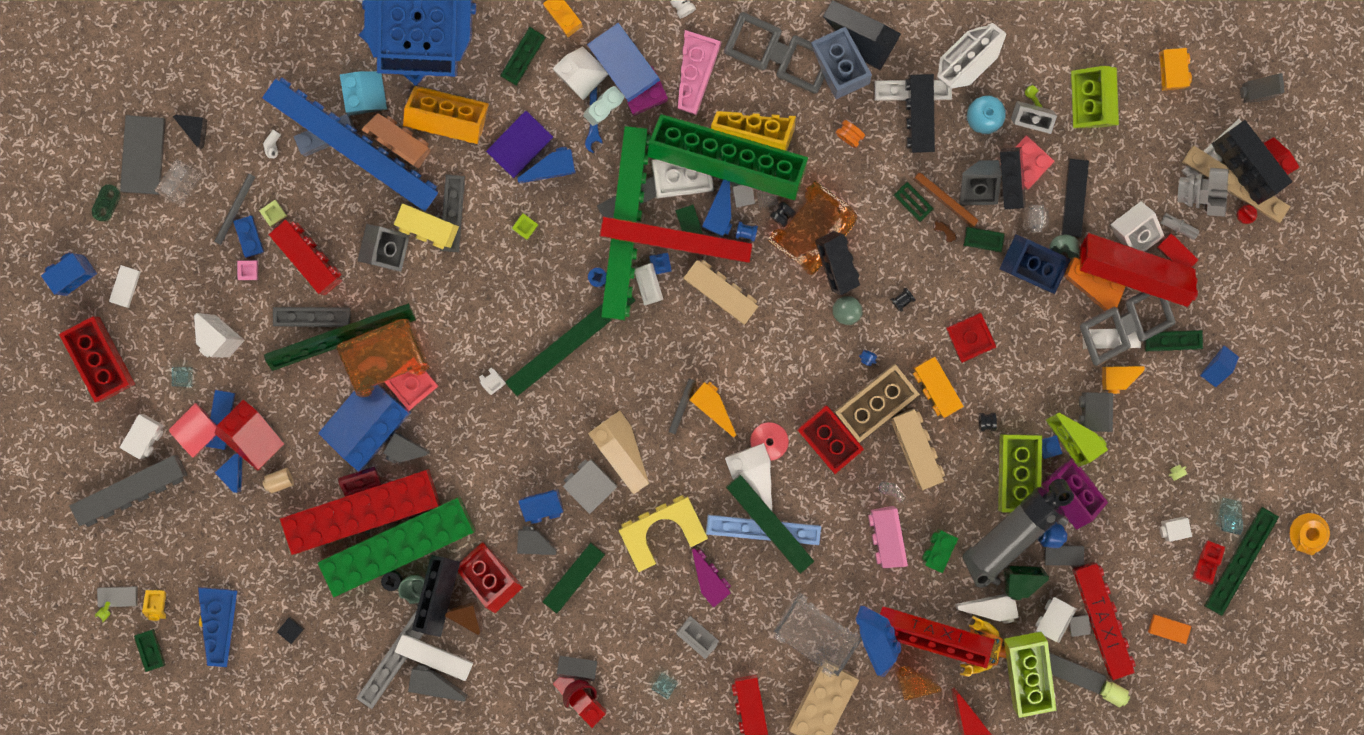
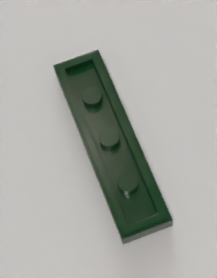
[542,542,605,614]

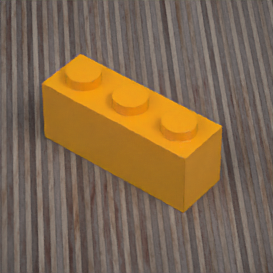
[912,357,964,418]

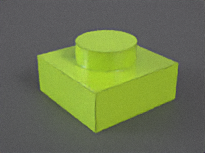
[511,214,539,240]

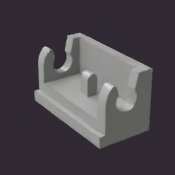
[676,616,719,659]

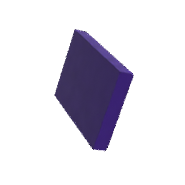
[486,111,554,178]

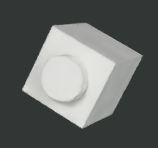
[1160,517,1192,542]

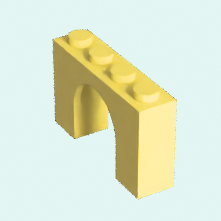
[619,495,708,572]

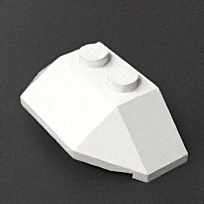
[937,23,1006,89]

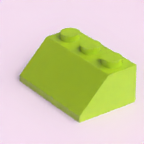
[1071,66,1119,128]

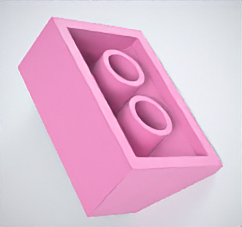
[868,506,908,568]

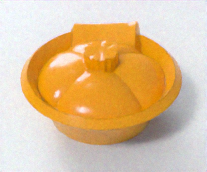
[1289,513,1330,555]

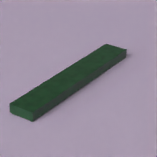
[725,474,814,574]
[1204,507,1279,616]

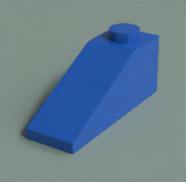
[517,147,576,184]
[702,180,733,237]

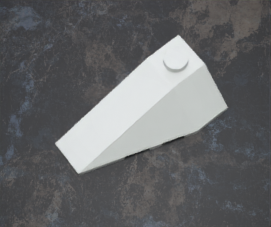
[725,443,772,519]

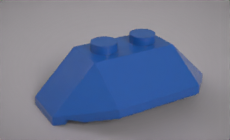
[856,606,901,677]

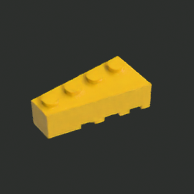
[711,111,796,151]

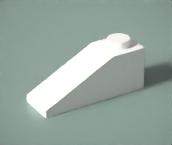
[1083,329,1141,349]
[955,594,1019,623]

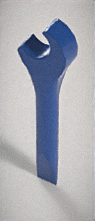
[585,87,603,153]

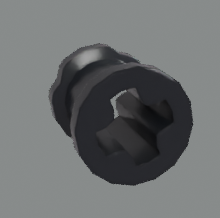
[890,287,916,312]

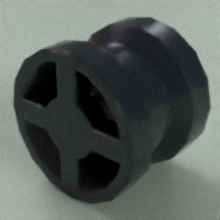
[978,412,997,432]
[381,571,403,591]

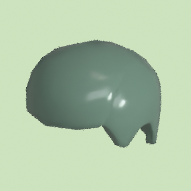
[1049,234,1080,258]
[833,296,863,325]
[398,575,425,604]

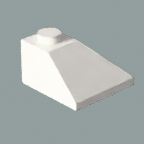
[553,47,608,100]

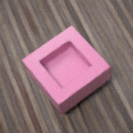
[237,261,258,280]

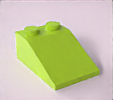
[1046,413,1108,467]

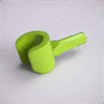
[1025,85,1043,108]
[95,601,111,622]

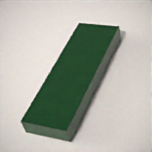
[500,27,546,86]
[1144,330,1203,352]

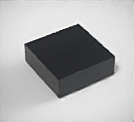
[277,617,304,644]

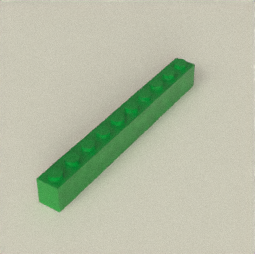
[601,126,651,321]

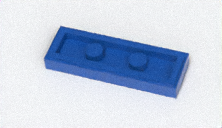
[206,390,235,450]

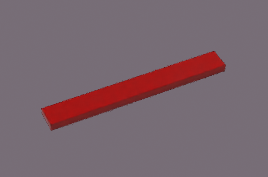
[599,217,752,263]

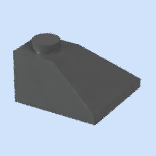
[959,160,1002,205]

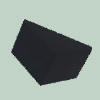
[173,114,207,149]

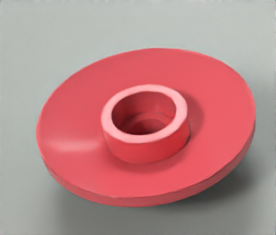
[750,422,789,461]

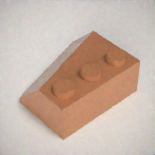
[362,113,431,169]

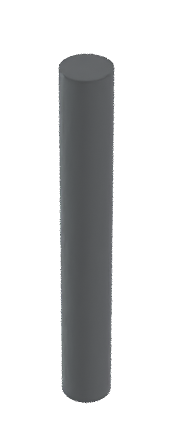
[668,378,696,434]

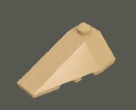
[588,411,649,495]

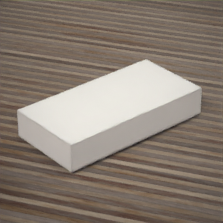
[635,263,663,306]
[109,265,141,308]

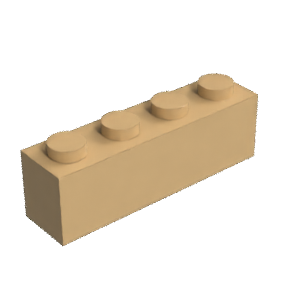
[683,260,759,325]

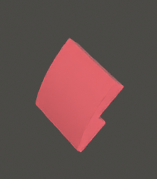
[169,403,217,457]

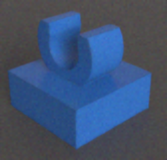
[649,253,672,275]

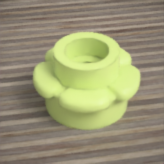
[1169,465,1188,481]

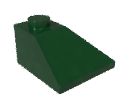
[1004,565,1049,600]

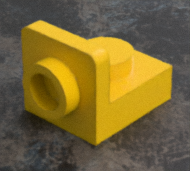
[142,590,166,621]

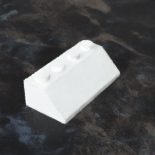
[194,313,245,358]

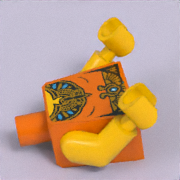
[960,616,1006,677]

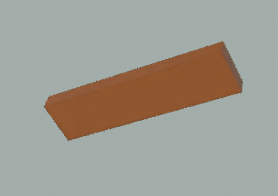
[913,173,978,228]

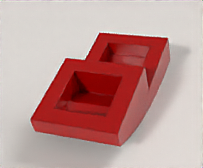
[1192,541,1226,585]

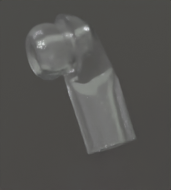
[878,481,906,502]

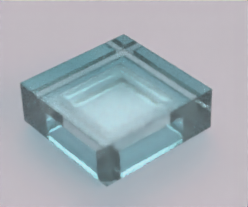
[172,367,193,387]
[651,672,678,699]

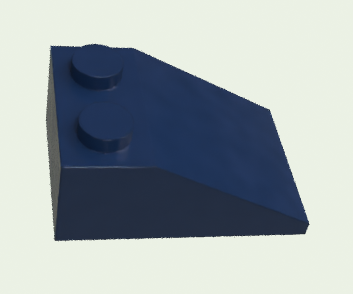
[1000,234,1071,294]

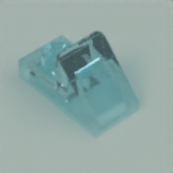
[1216,498,1243,535]

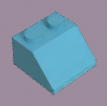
[340,71,387,116]

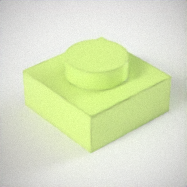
[259,200,287,227]

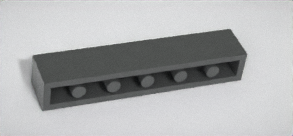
[69,455,188,527]

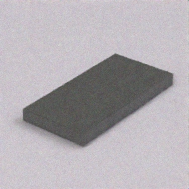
[120,115,166,195]

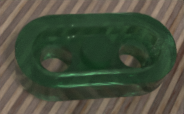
[92,184,121,222]

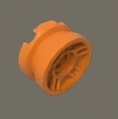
[835,120,866,148]

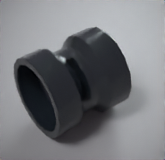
[770,201,796,228]

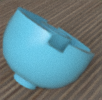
[967,96,1006,134]

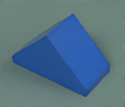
[1200,345,1239,387]
[215,454,243,493]

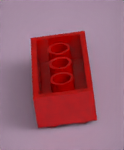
[268,220,343,295]
[59,316,136,403]

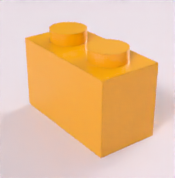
[543,0,583,38]
[1159,48,1192,91]

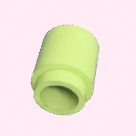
[1099,681,1130,707]

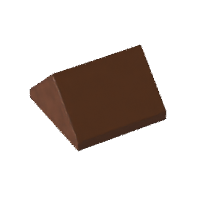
[445,601,484,635]

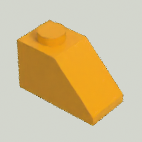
[1102,366,1145,394]

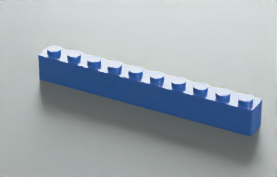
[262,77,438,211]

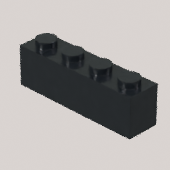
[905,74,935,153]
[412,555,460,637]

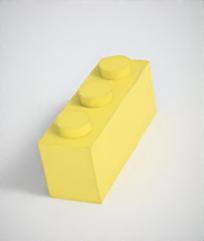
[394,203,459,249]

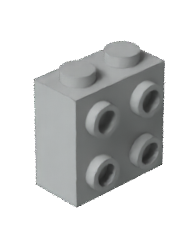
[563,459,618,514]

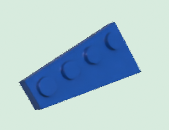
[198,587,237,667]

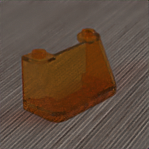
[767,181,858,275]
[336,319,430,397]

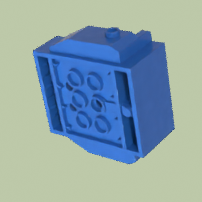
[362,0,476,77]

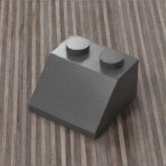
[358,224,410,272]
[1078,392,1113,432]

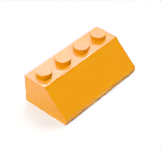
[403,86,489,144]

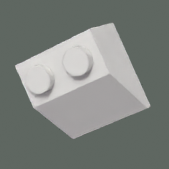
[1111,202,1165,252]

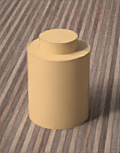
[262,468,294,494]

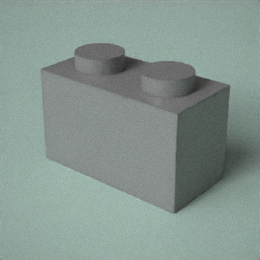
[1011,101,1057,134]

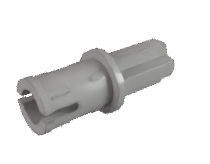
[1160,213,1199,240]

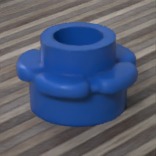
[859,350,877,366]

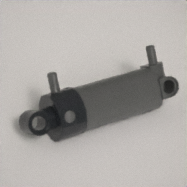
[962,479,1074,588]

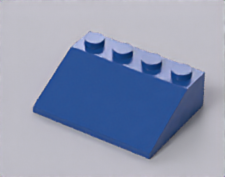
[318,375,411,472]

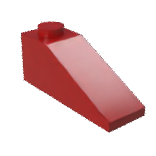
[553,677,607,728]

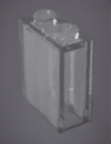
[154,159,204,205]

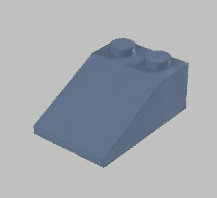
[811,27,872,99]

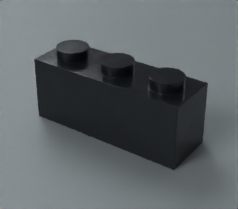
[1000,147,1026,210]
[815,231,860,295]

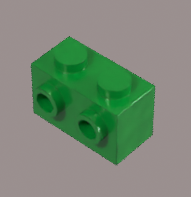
[922,529,958,573]

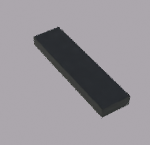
[1061,159,1089,237]

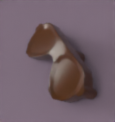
[933,220,957,242]

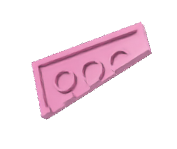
[678,30,721,115]

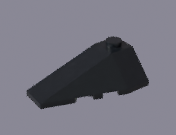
[823,0,901,71]

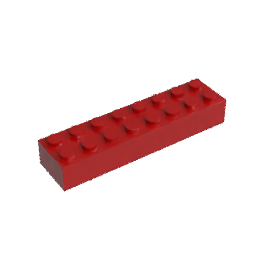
[280,469,441,555]

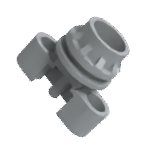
[1178,168,1229,217]

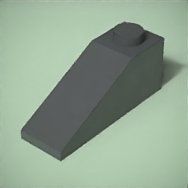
[1240,73,1285,103]
[408,664,467,702]

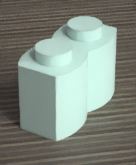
[583,86,624,126]

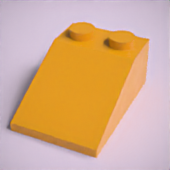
[689,382,736,437]

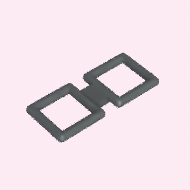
[724,12,825,94]
[1080,292,1176,366]

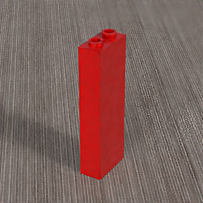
[1080,233,1198,307]

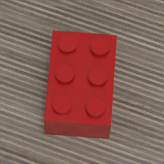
[796,405,864,474]

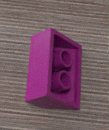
[1041,458,1108,530]

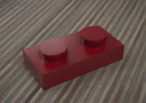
[338,466,381,497]

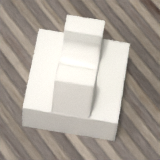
[479,368,506,395]

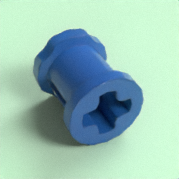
[735,221,758,242]

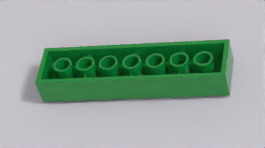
[647,114,808,200]
[318,497,476,598]

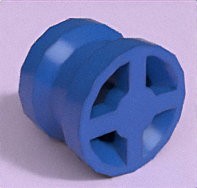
[588,268,607,287]

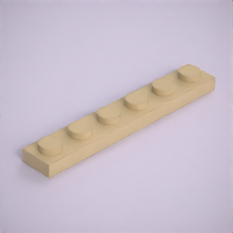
[1182,146,1290,223]

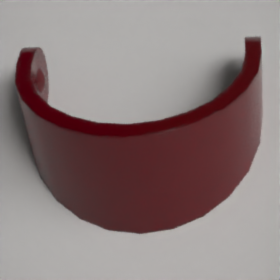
[563,679,597,708]

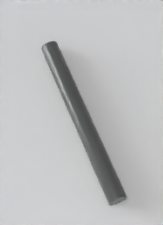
[214,173,255,245]

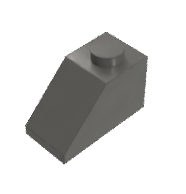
[383,433,430,464]
[517,526,557,555]

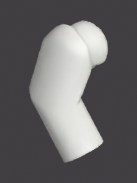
[263,130,281,158]

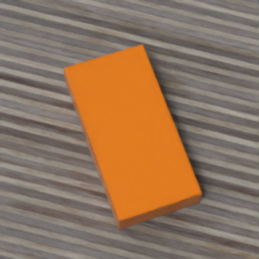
[1148,614,1192,644]

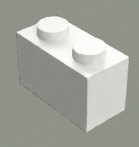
[120,414,164,459]
[1036,597,1077,643]

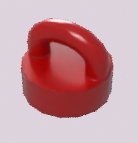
[1236,205,1257,224]

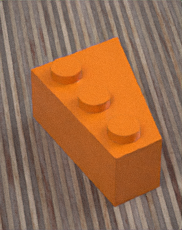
[1064,257,1126,311]

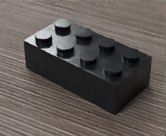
[1212,120,1293,205]

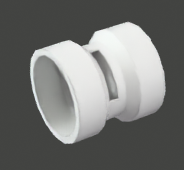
[670,0,696,19]

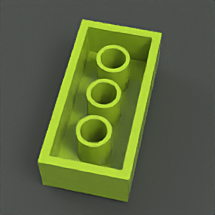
[998,434,1042,513]
[1004,631,1057,718]

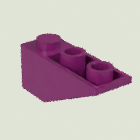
[692,547,731,608]

